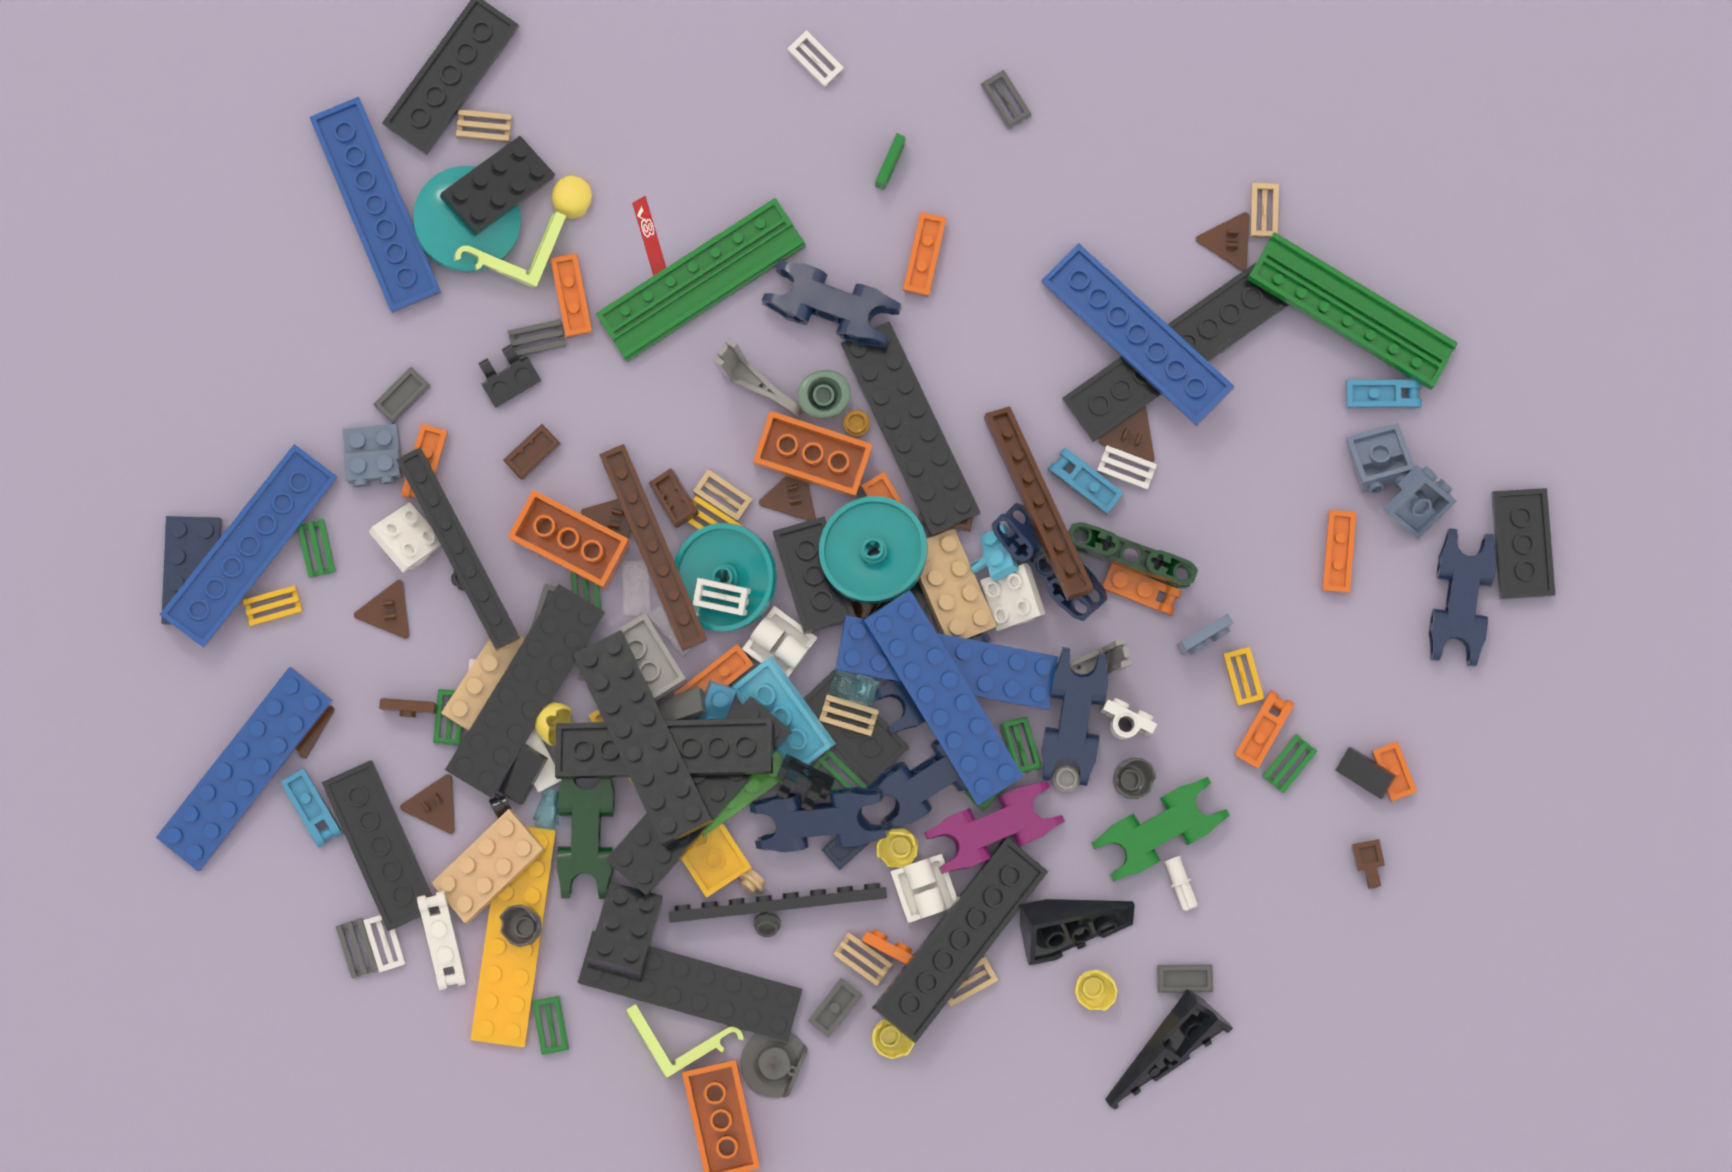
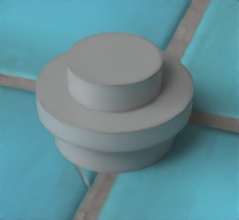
[1052,765,1080,793]

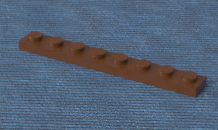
[984,406,1094,601]
[599,444,707,651]

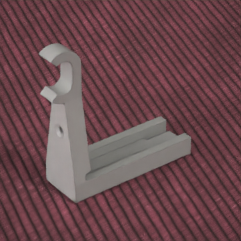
[713,338,803,418]
[1070,638,1132,675]

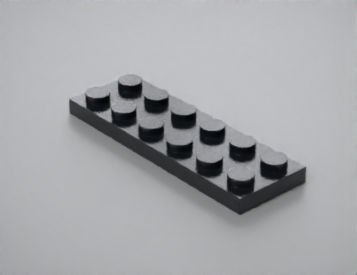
[382,0,519,155]
[322,760,439,932]

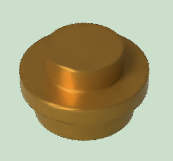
[843,410,870,437]

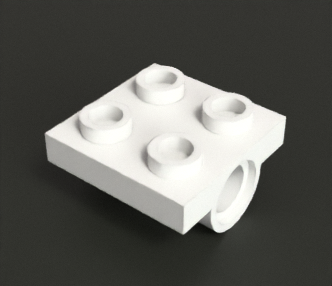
[369,502,441,573]
[980,563,1045,631]
[742,606,818,678]
[1100,698,1157,740]
[890,854,957,923]

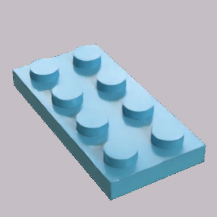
[732,656,836,765]

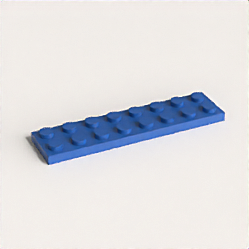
[309,96,441,313]
[1041,243,1234,426]
[159,444,337,648]
[863,590,1024,805]
[835,615,1058,710]
[156,667,334,871]

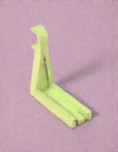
[454,211,566,288]
[626,1004,743,1078]

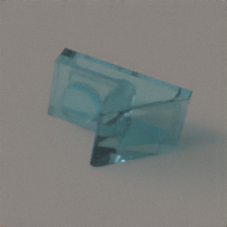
[828,670,880,706]

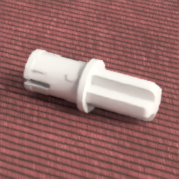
[1164,856,1197,911]

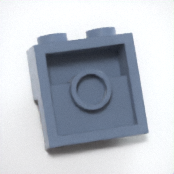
[1346,423,1414,494]
[343,424,403,487]
[1383,465,1457,539]

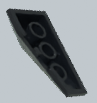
[1020,899,1135,966]

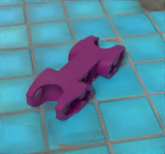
[924,781,1065,874]

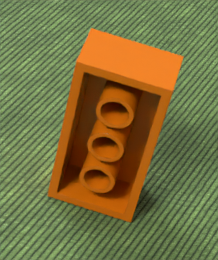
[753,411,873,499]
[508,490,632,590]
[682,1059,761,1172]

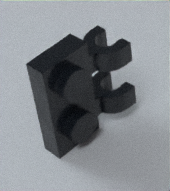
[478,344,542,408]
[776,754,835,812]

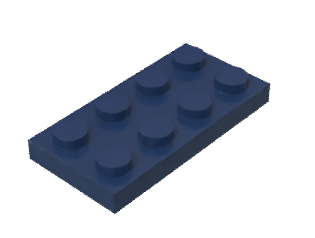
[161,516,222,625]

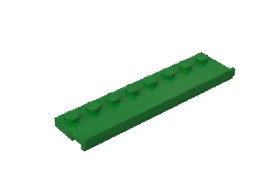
[595,198,806,362]
[1247,232,1458,390]

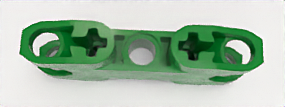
[1091,776,1230,882]

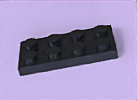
[440,136,555,236]
[1491,488,1555,600]
[773,516,856,634]
[803,669,909,785]

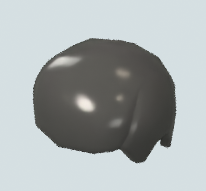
[1113,758,1156,799]
[500,904,542,947]

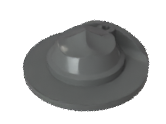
[741,1033,807,1097]

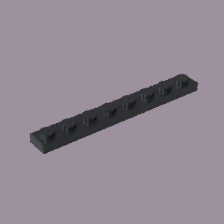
[396,447,520,651]
[669,883,887,923]

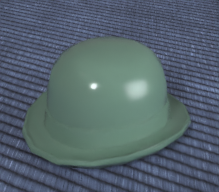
[797,370,851,419]

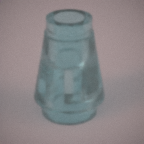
[533,789,559,831]

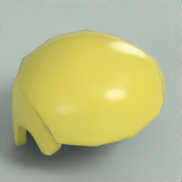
[552,175,593,220]
[535,703,572,747]
[876,828,919,868]
[1074,969,1118,1011]
[872,1019,915,1059]

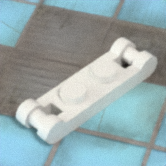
[417,891,467,990]

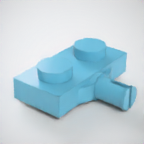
[970,524,1019,582]

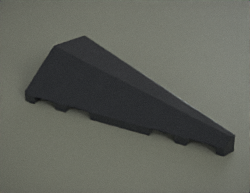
[1105,989,1233,1109]

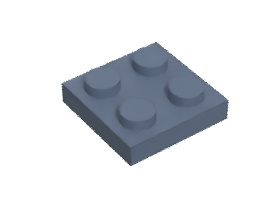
[1176,614,1234,655]

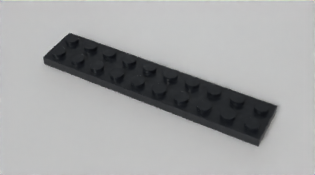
[1062,262,1289,442]

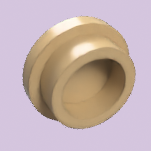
[740,869,765,894]

